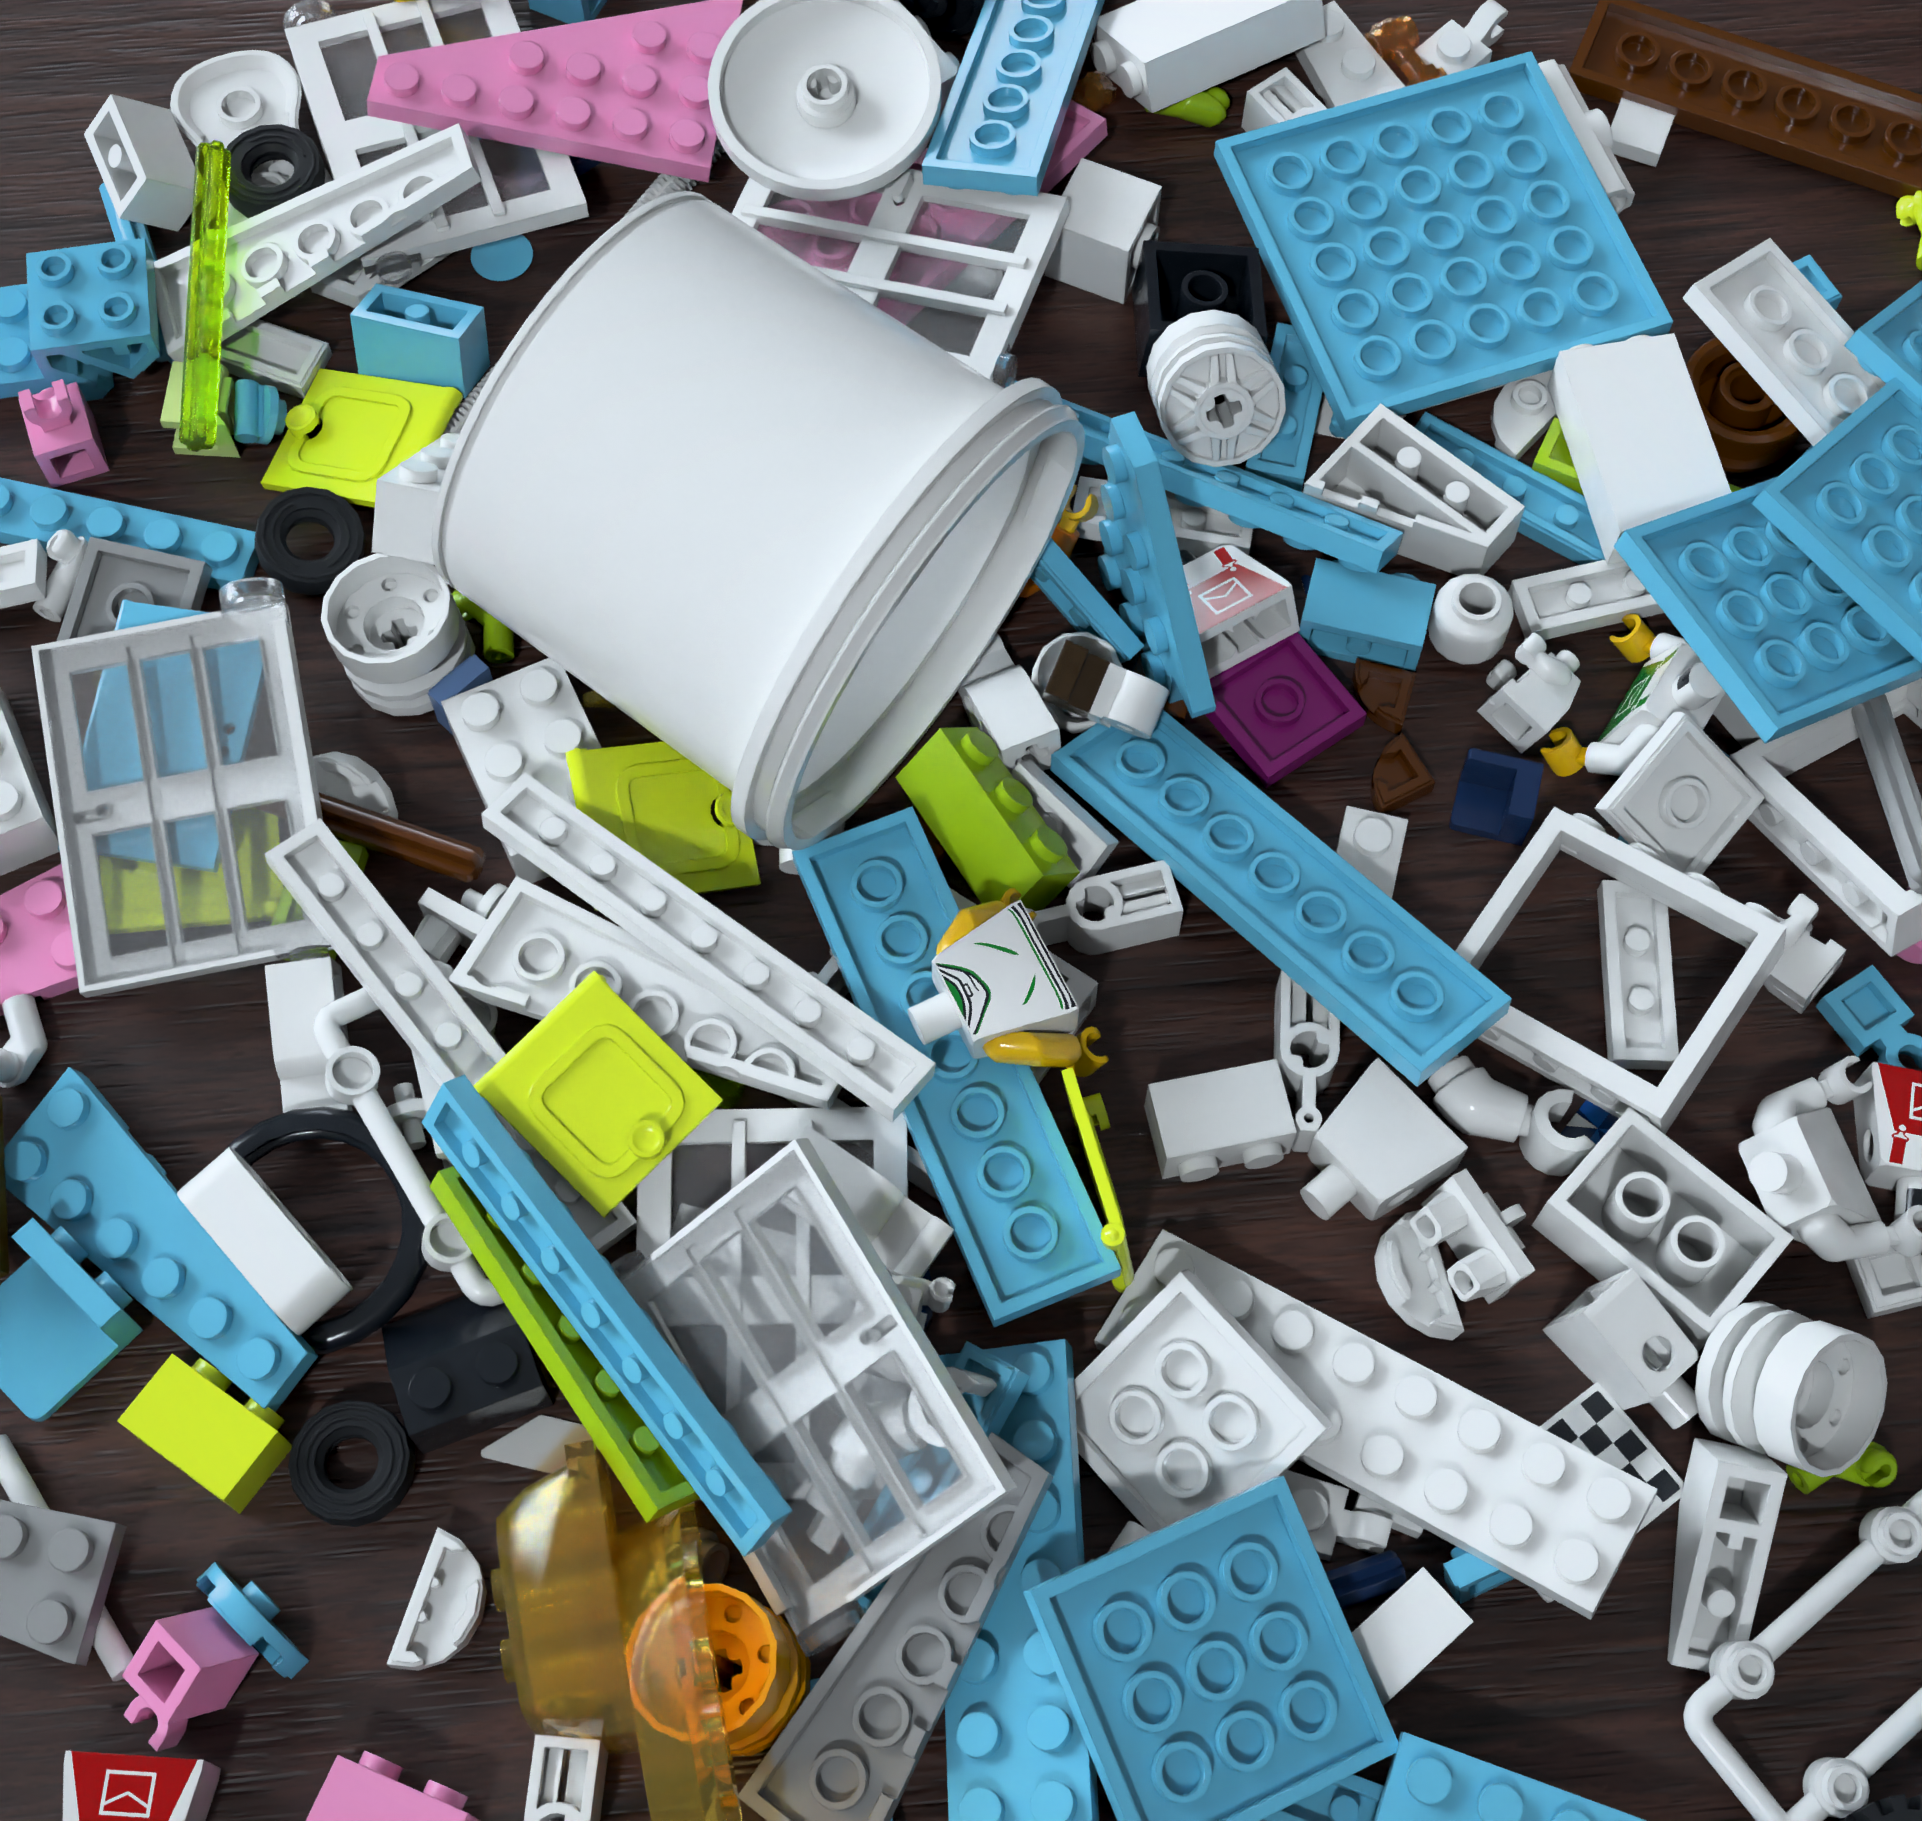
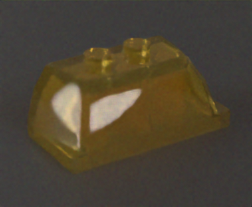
[491,1440,651,1754]

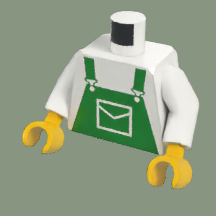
[1540,614,1725,777]

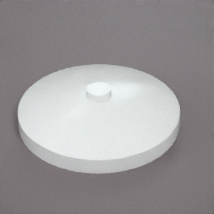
[708,0,942,201]

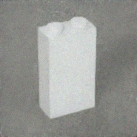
[1090,0,1326,113]
[1547,333,1732,565]

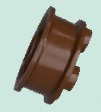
[1686,338,1800,474]

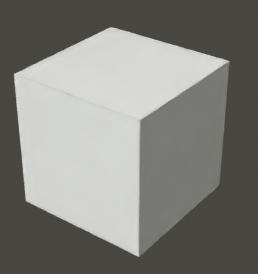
[1045,158,1162,304]

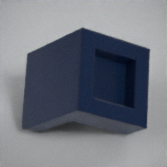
[1449,748,1544,846]

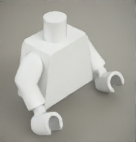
[1738,1056,1922,1262]

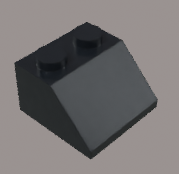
[381,1295,553,1454]

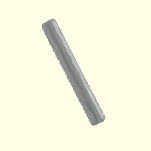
[1851,694,1922,894]

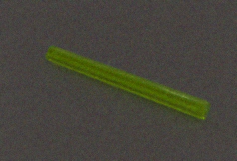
[179,140,231,452]

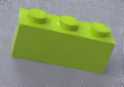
[895,727,1080,911]

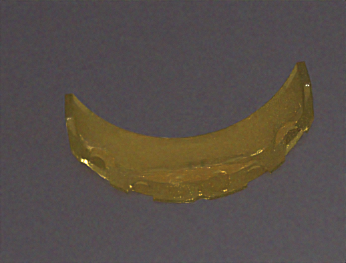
[617,1501,742,1821]

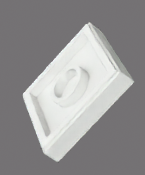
[1595,712,1765,875]

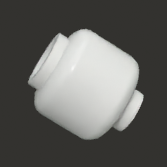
[1428,574,1514,665]

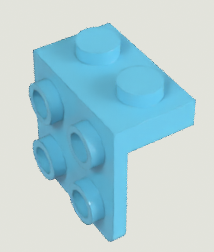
[0,1217,143,1422]

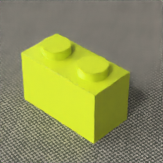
[117,1354,292,1514]

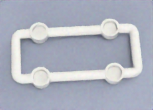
[313,960,506,1307]
[1683,1490,1922,1821]

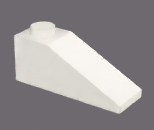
[1667,1438,1788,1672]

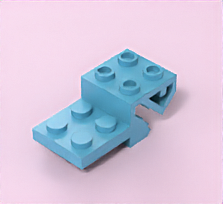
[0,237,160,401]

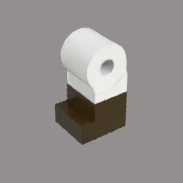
[1042,639,1170,739]

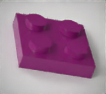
[1205,632,1367,788]

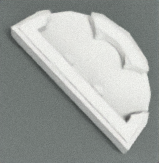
[1491,370,1558,460]
[313,751,398,819]
[1374,1209,1465,1341]
[387,1527,487,1671]

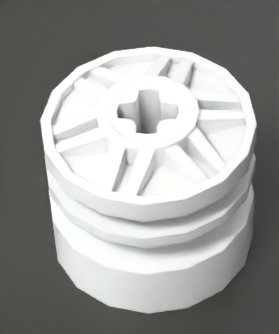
[1146,310,1286,467]
[321,553,475,716]
[1695,1301,1888,1477]

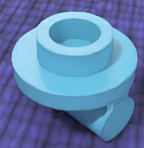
[234,379,287,445]

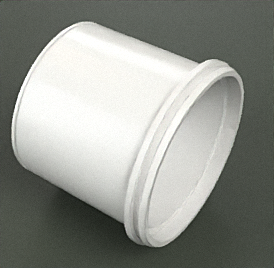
[432,191,1085,850]

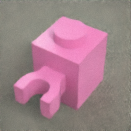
[18,379,110,488]
[122,1607,259,1752]

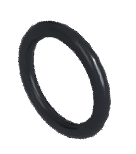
[222,1106,428,1355]

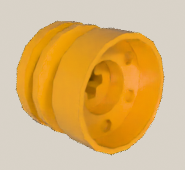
[630,1583,811,1757]

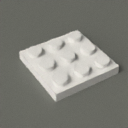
[1074,1269,1334,1533]

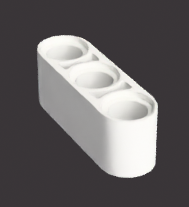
[177,1147,353,1336]

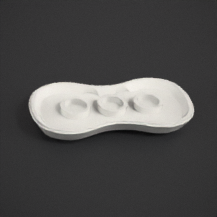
[170,50,333,235]

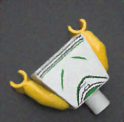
[907,888,1109,1077]

